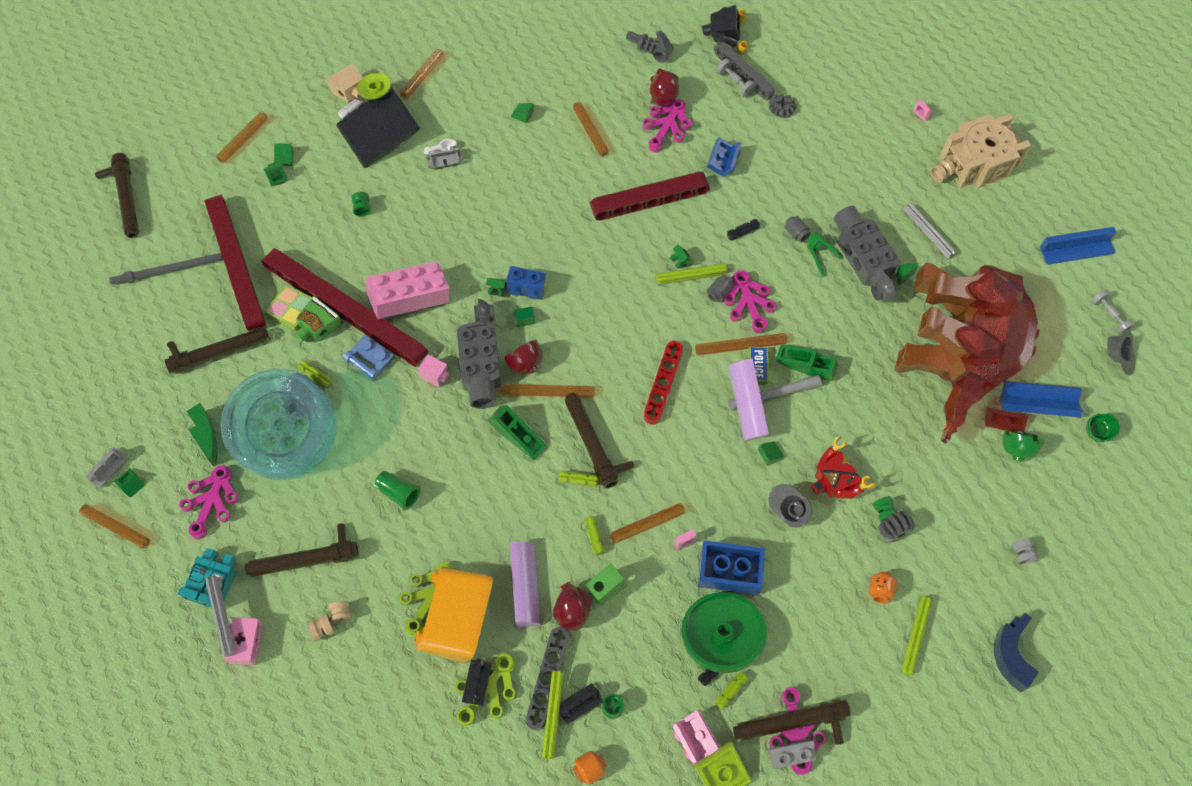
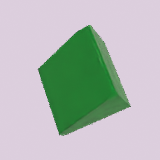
[511,103,534,123]
[274,143,294,166]
[895,263,918,285]
[514,306,536,327]
[758,441,784,466]
[114,469,145,497]

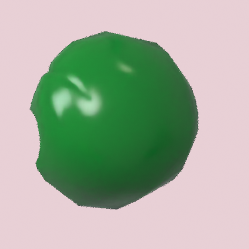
[1086,413,1121,443]

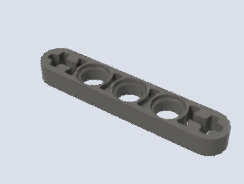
[714,42,775,100]
[526,627,569,731]

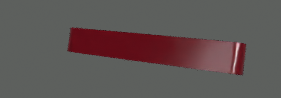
[589,171,710,221]

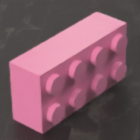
[366,261,450,319]

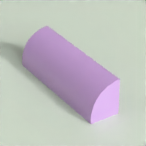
[728,358,769,441]
[510,541,541,628]

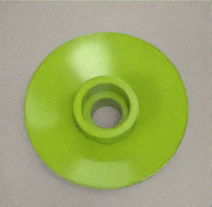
[357,73,391,99]

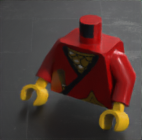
[811,436,875,499]

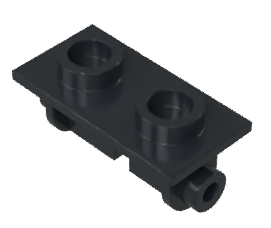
[462,658,492,706]
[559,683,603,724]

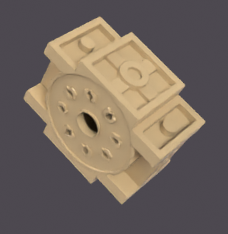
[939,114,1032,188]

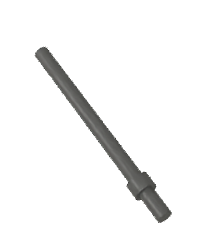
[109,253,223,284]

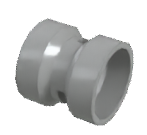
[1012,538,1039,564]

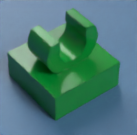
[264,162,288,186]
[670,244,694,269]
[486,278,507,297]

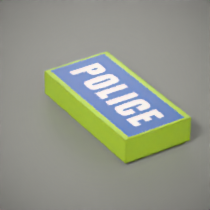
[749,347,769,384]

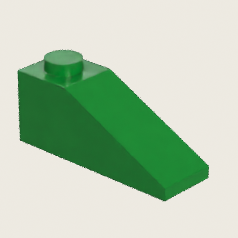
[487,405,547,460]

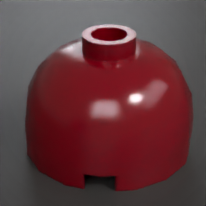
[504,339,543,374]

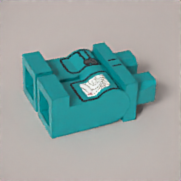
[178,548,237,608]

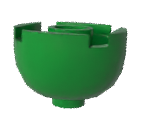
[1002,429,1045,462]

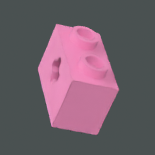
[223,617,263,666]

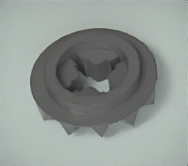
[769,94,796,117]

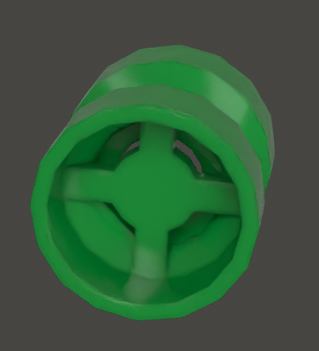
[351,192,371,217]
[873,496,898,522]
[602,694,624,719]

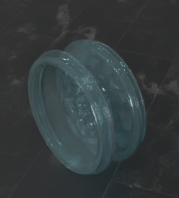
[221,369,336,480]

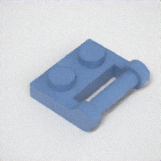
[343,335,395,381]

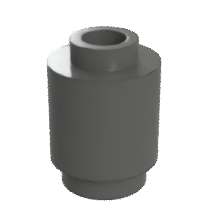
[785,216,811,243]
[707,275,733,302]

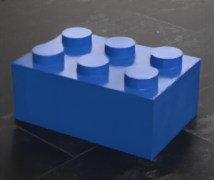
[697,540,765,595]

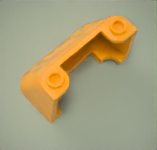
[414,567,493,663]

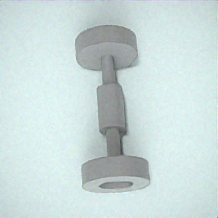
[716,59,756,97]
[1091,289,1136,335]

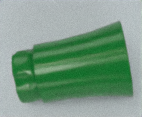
[374,471,421,511]

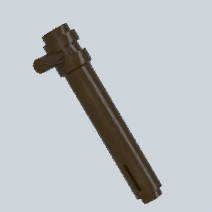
[95,153,139,238]
[165,327,270,374]
[565,393,634,489]
[245,523,359,577]
[733,698,851,745]

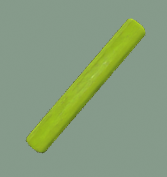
[656,263,727,284]
[901,596,932,676]
[542,670,564,759]

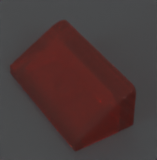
[985,407,1028,433]

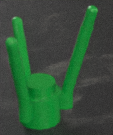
[807,232,842,277]

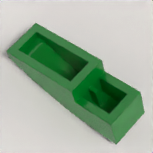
[775,344,838,381]
[186,403,218,467]

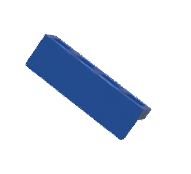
[1040,227,1117,265]
[999,381,1083,418]

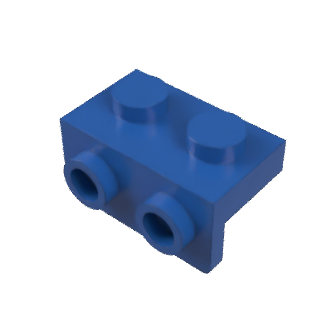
[707,137,741,177]
[506,266,546,300]

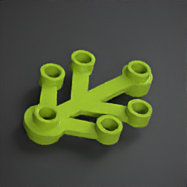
[399,562,454,637]
[455,653,516,726]

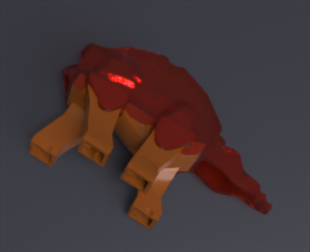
[894,262,1040,444]

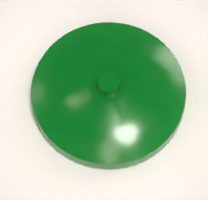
[682,592,767,673]

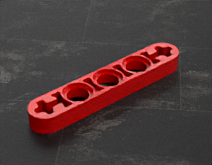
[644,341,683,425]

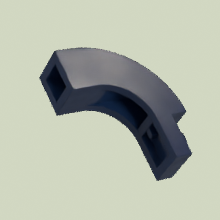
[994,613,1039,692]

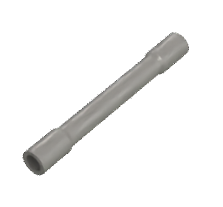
[728,375,822,411]

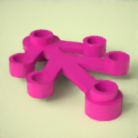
[642,99,691,153]
[724,270,776,333]
[179,465,239,539]
[769,687,826,775]

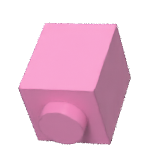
[418,355,450,387]

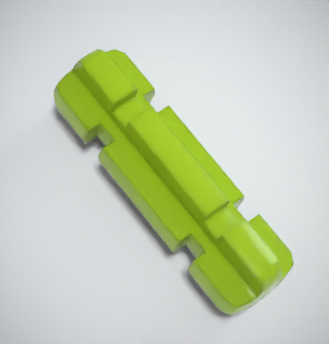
[298,360,332,388]
[559,471,598,486]
[584,516,605,555]
[715,672,748,709]

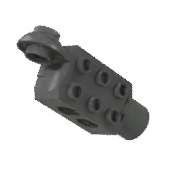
[834,206,900,303]
[457,299,501,409]

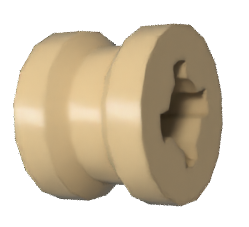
[328,601,352,624]

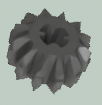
[878,511,915,543]

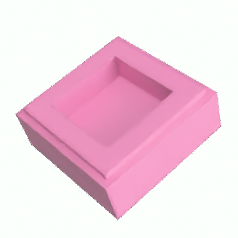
[674,529,696,550]

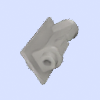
[426,146,463,169]
[86,447,128,488]
[768,739,816,769]

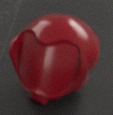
[650,68,679,107]
[553,582,592,631]

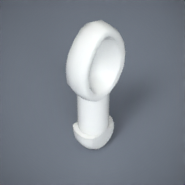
[424,139,457,155]

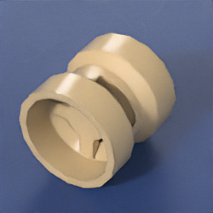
[930,159,956,182]
[307,614,335,642]

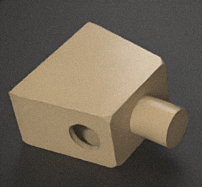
[326,63,365,103]

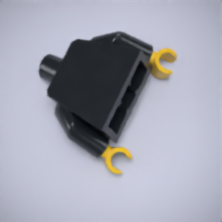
[702,5,748,54]

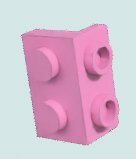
[672,710,721,764]

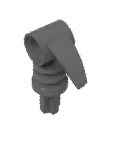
[626,30,674,63]

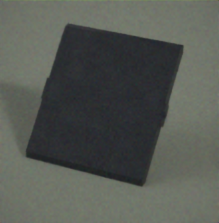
[336,87,420,168]

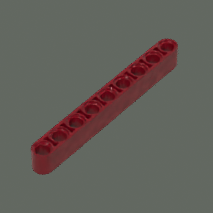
[204,194,266,332]

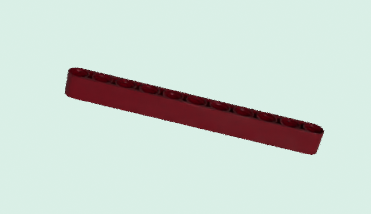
[261,248,429,367]

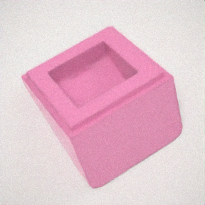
[913,99,934,121]

